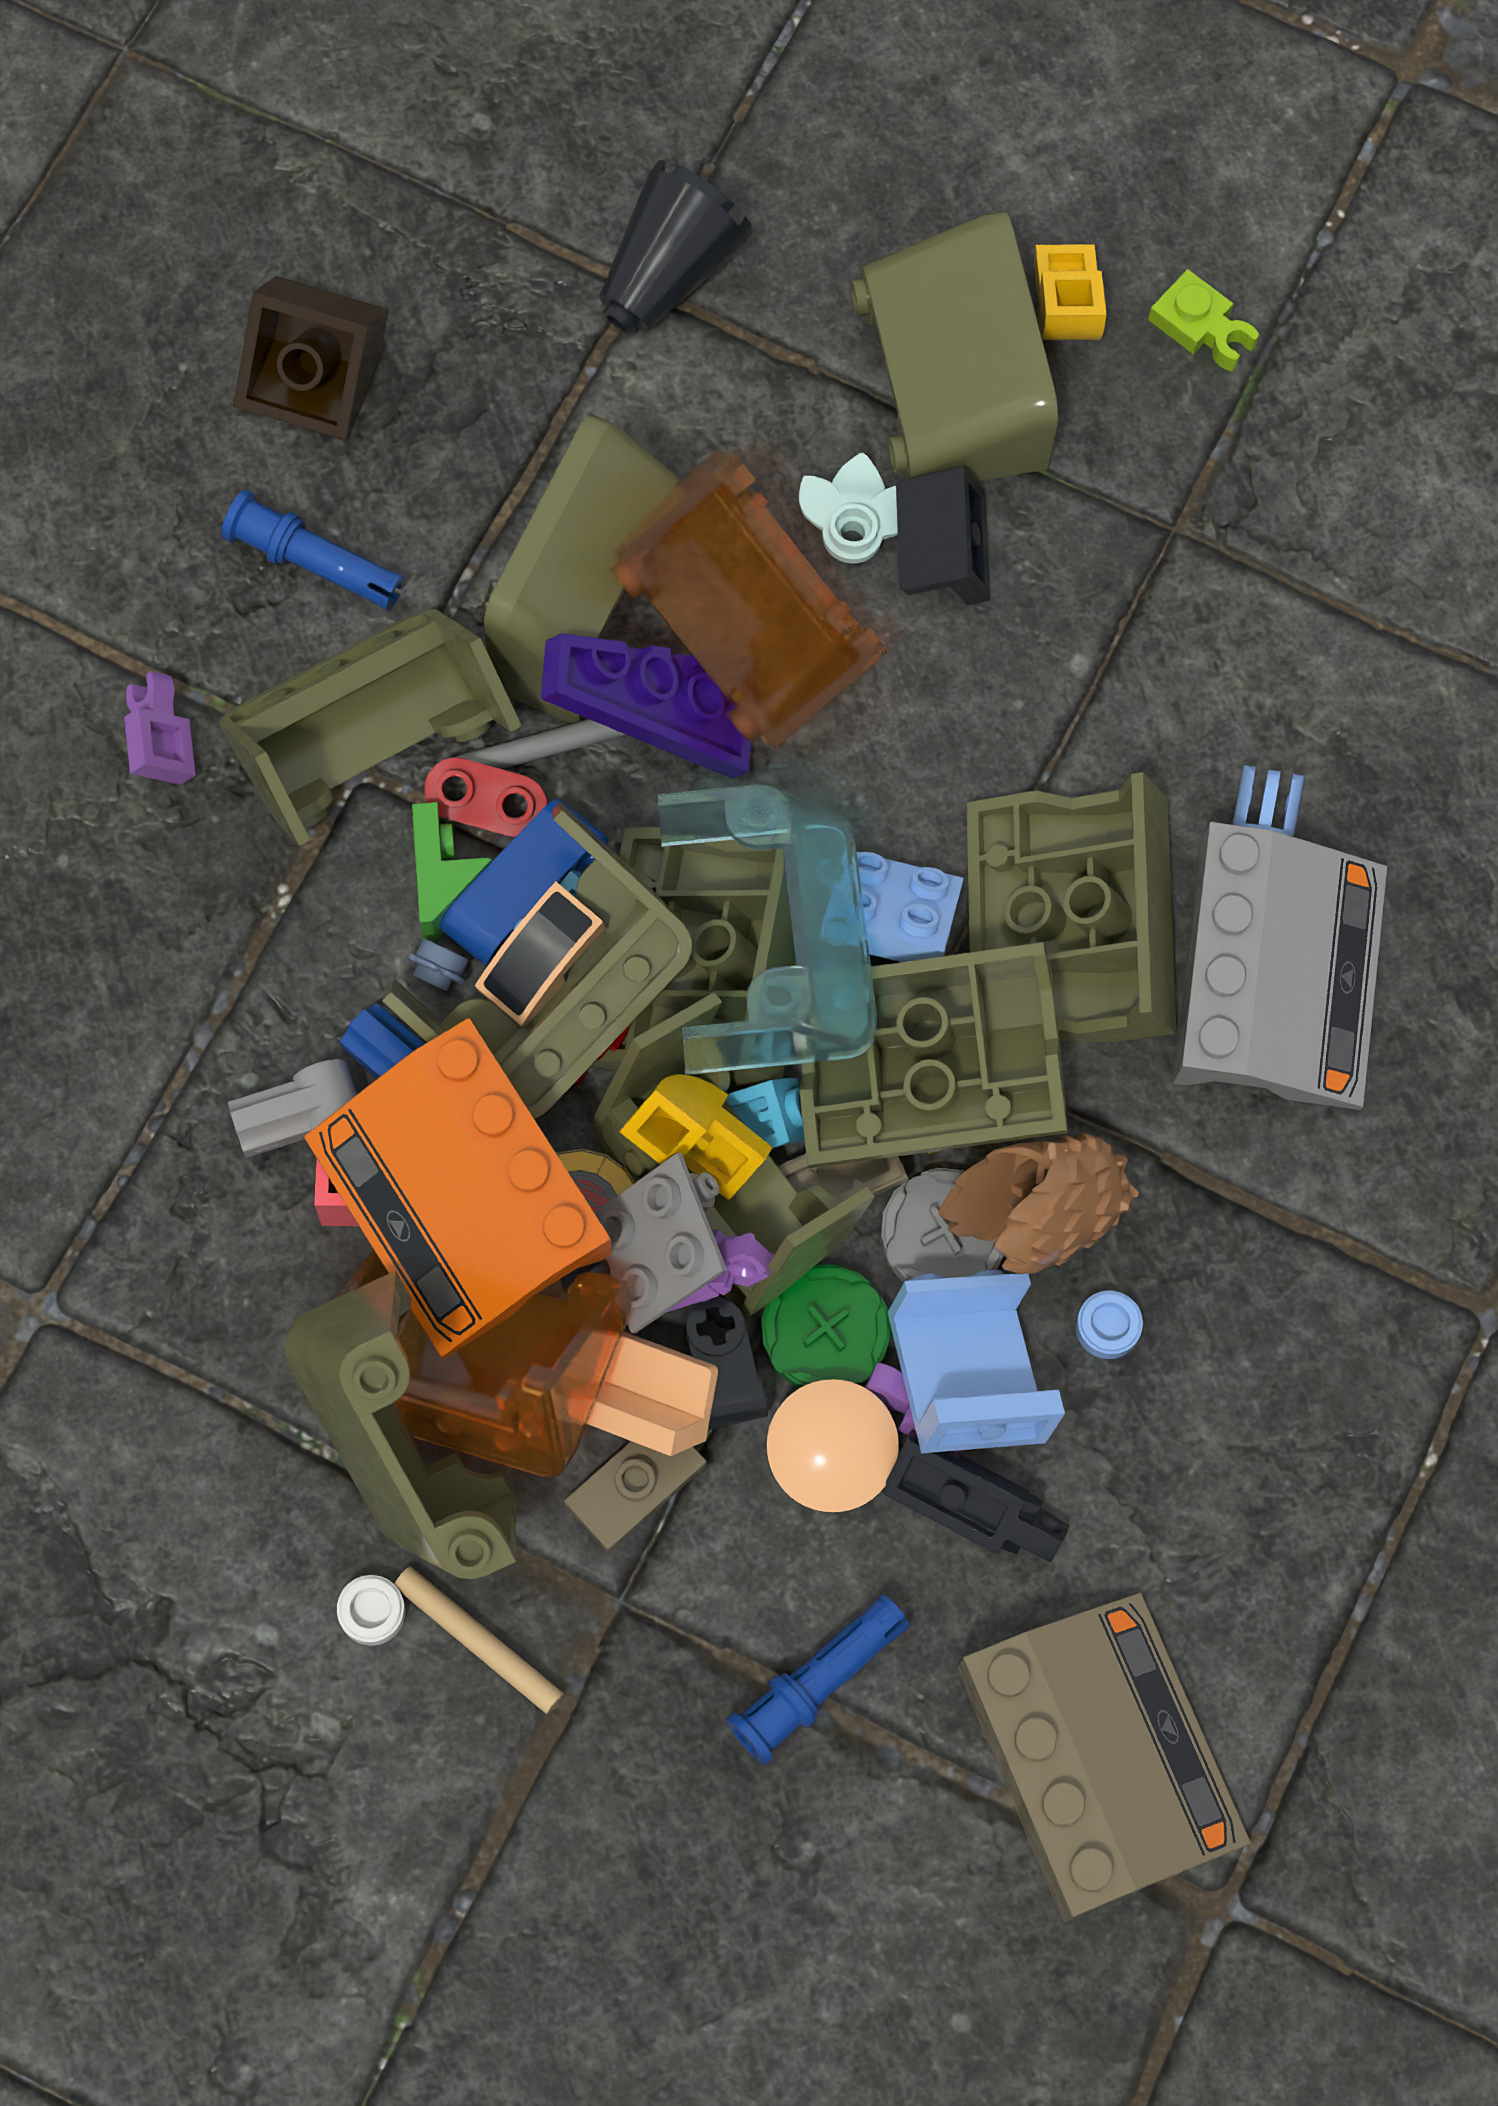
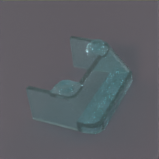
[657,784,877,1075]

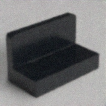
[896,466,990,605]

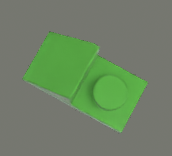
[412,802,492,943]

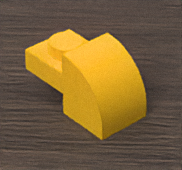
[1034,244,1107,340]
[619,1074,772,1200]

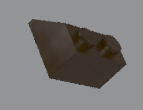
[233,276,389,441]

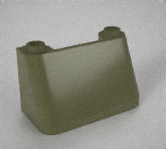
[850,211,1058,482]
[285,1271,517,1579]

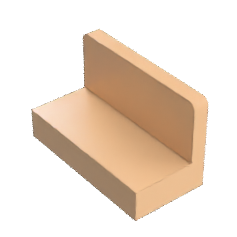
[560,1328,718,1456]

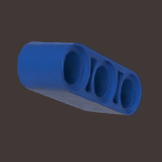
[440,798,608,967]

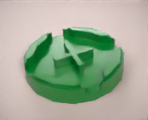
[761,1265,891,1389]

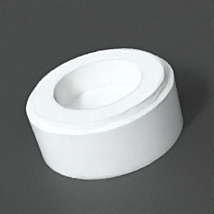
[337,1575,406,1646]

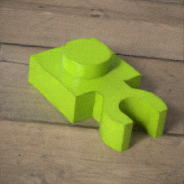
[1148,269,1259,372]

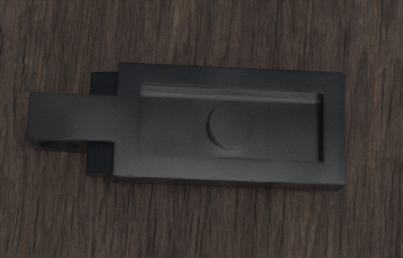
[882,1429,1070,1563]

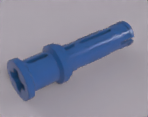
[221,489,405,611]
[725,1594,910,1766]

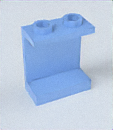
[888,1270,1065,1453]

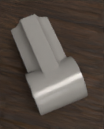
[228,1059,358,1158]

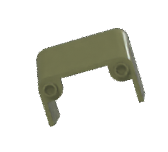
[484,413,689,724]
[219,609,522,846]
[382,802,692,1119]
[594,992,875,1319]

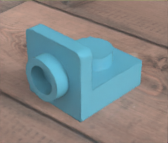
[726,1078,805,1150]

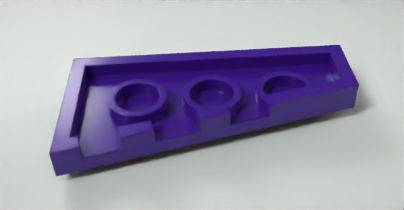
[540,633,757,779]

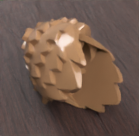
[938,1132,1139,1274]

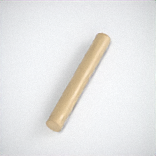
[394,1566,564,1714]

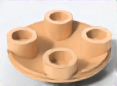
[767,1379,899,1512]

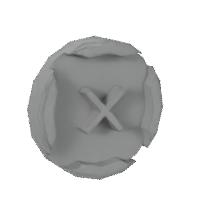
[880,1168,1004,1283]

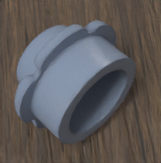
[408,938,469,992]

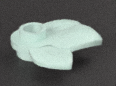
[799,453,898,563]

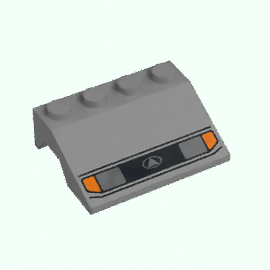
[1172,822,1387,1110]

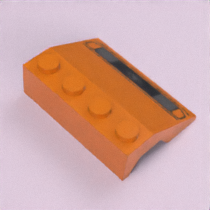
[304,1018,612,1359]

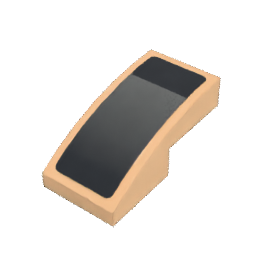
[475,882,606,1029]

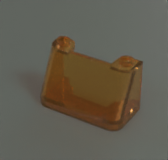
[611,450,889,748]
[335,1249,631,1478]

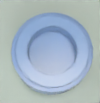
[1075,1291,1143,1359]

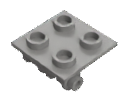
[594,1153,727,1333]

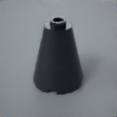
[599,160,753,334]

